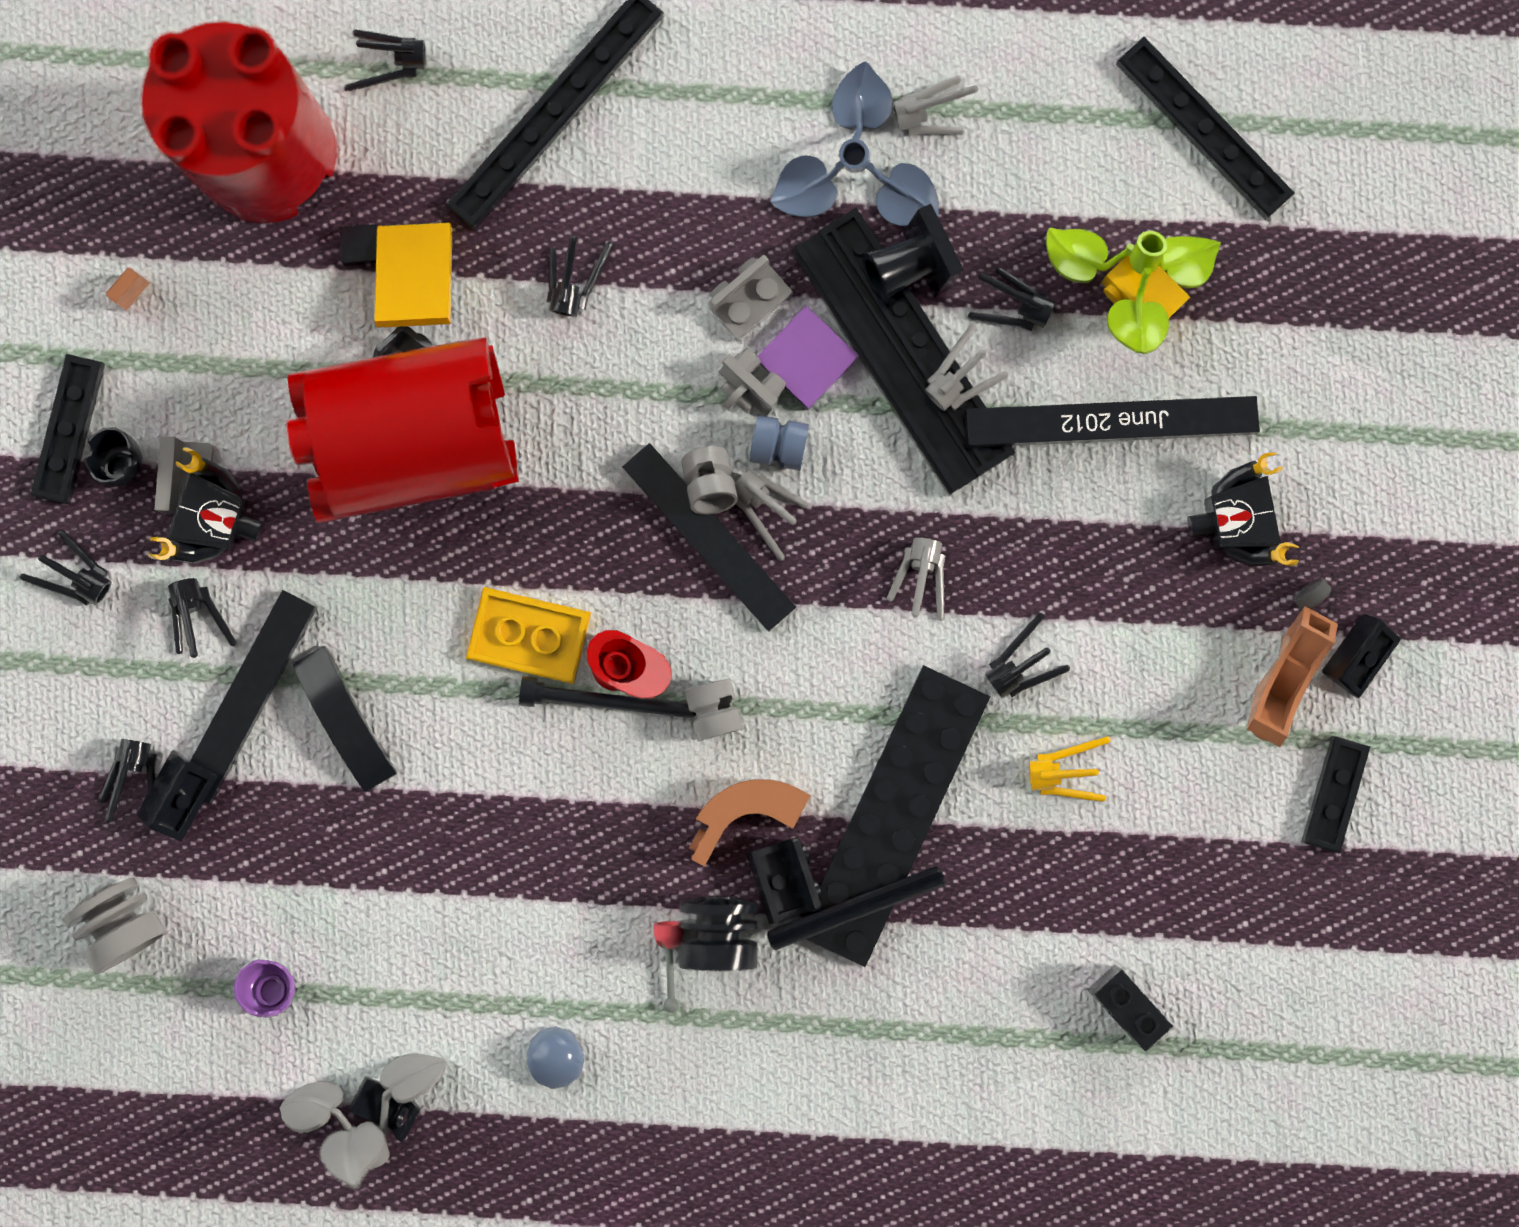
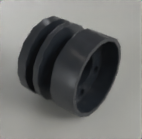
[679,895,758,971]

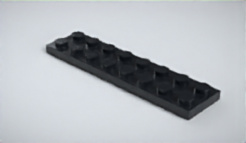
[806,665,991,967]

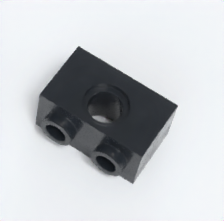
[1087,965,1173,1052]

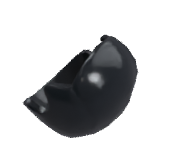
[84,427,142,488]

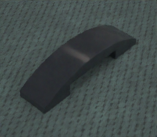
[292,646,398,792]

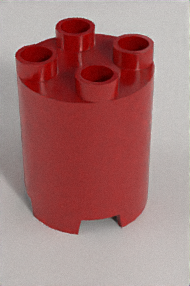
[141,21,337,223]
[287,337,519,523]

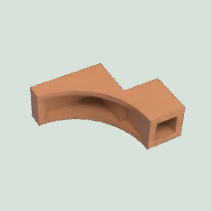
[1247,606,1338,747]

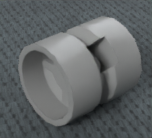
[681,446,738,515]
[684,678,744,742]

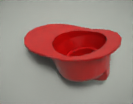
[586,630,672,699]

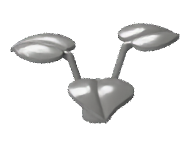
[279,1054,447,1189]

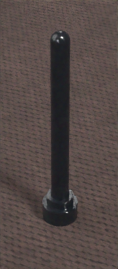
[519,676,696,718]

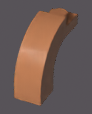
[689,779,811,866]

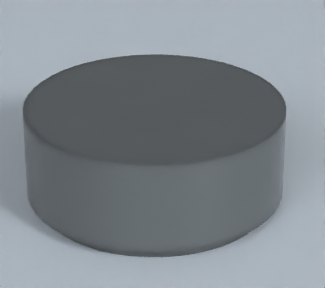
[1293,577,1332,611]

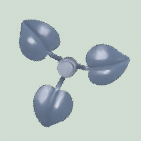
[771,61,939,226]

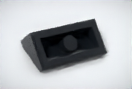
[1322,614,1401,699]

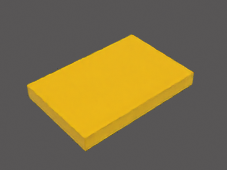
[374,223,452,328]
[466,587,592,684]

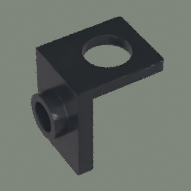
[373,326,433,357]
[349,1076,420,1142]

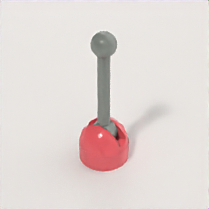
[653,921,684,1013]

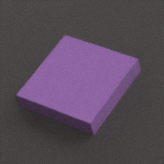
[758,306,859,410]

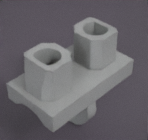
[719,348,786,416]

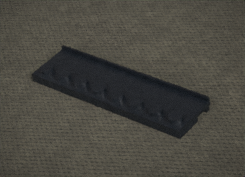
[791,208,1016,496]

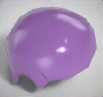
[233,959,296,1018]

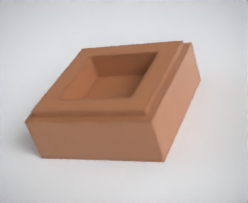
[106,267,150,311]

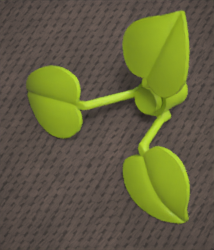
[1046,228,1220,354]

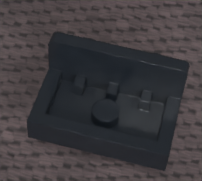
[746,837,822,925]

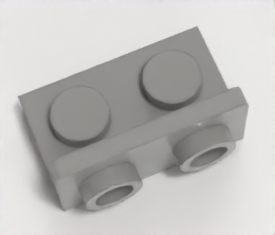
[708,255,793,342]

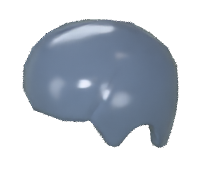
[527,1026,584,1089]

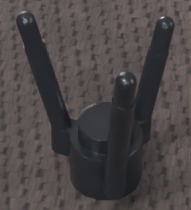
[344,29,426,92]
[546,235,613,317]
[968,267,1055,331]
[19,530,112,606]
[168,578,236,658]
[985,613,1070,698]
[99,739,157,823]

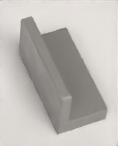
[154,436,214,515]

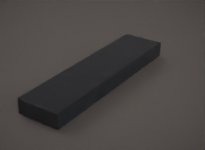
[30,354,105,505]

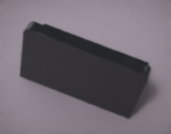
[137,750,218,842]

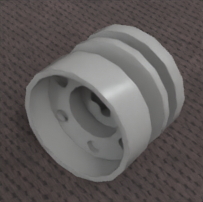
[62,878,167,975]

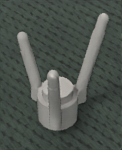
[893,76,979,136]
[925,324,1008,411]
[735,469,808,561]
[887,538,946,621]

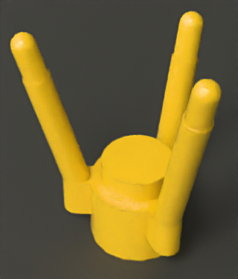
[1029,736,1111,802]

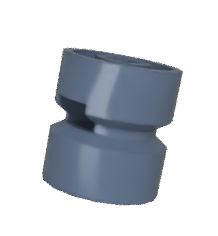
[749,415,809,471]

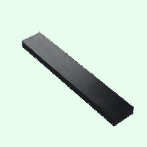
[1116,36,1295,220]
[622,442,796,632]
[190,590,318,804]

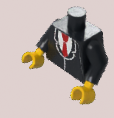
[147,447,263,563]
[1187,452,1299,567]

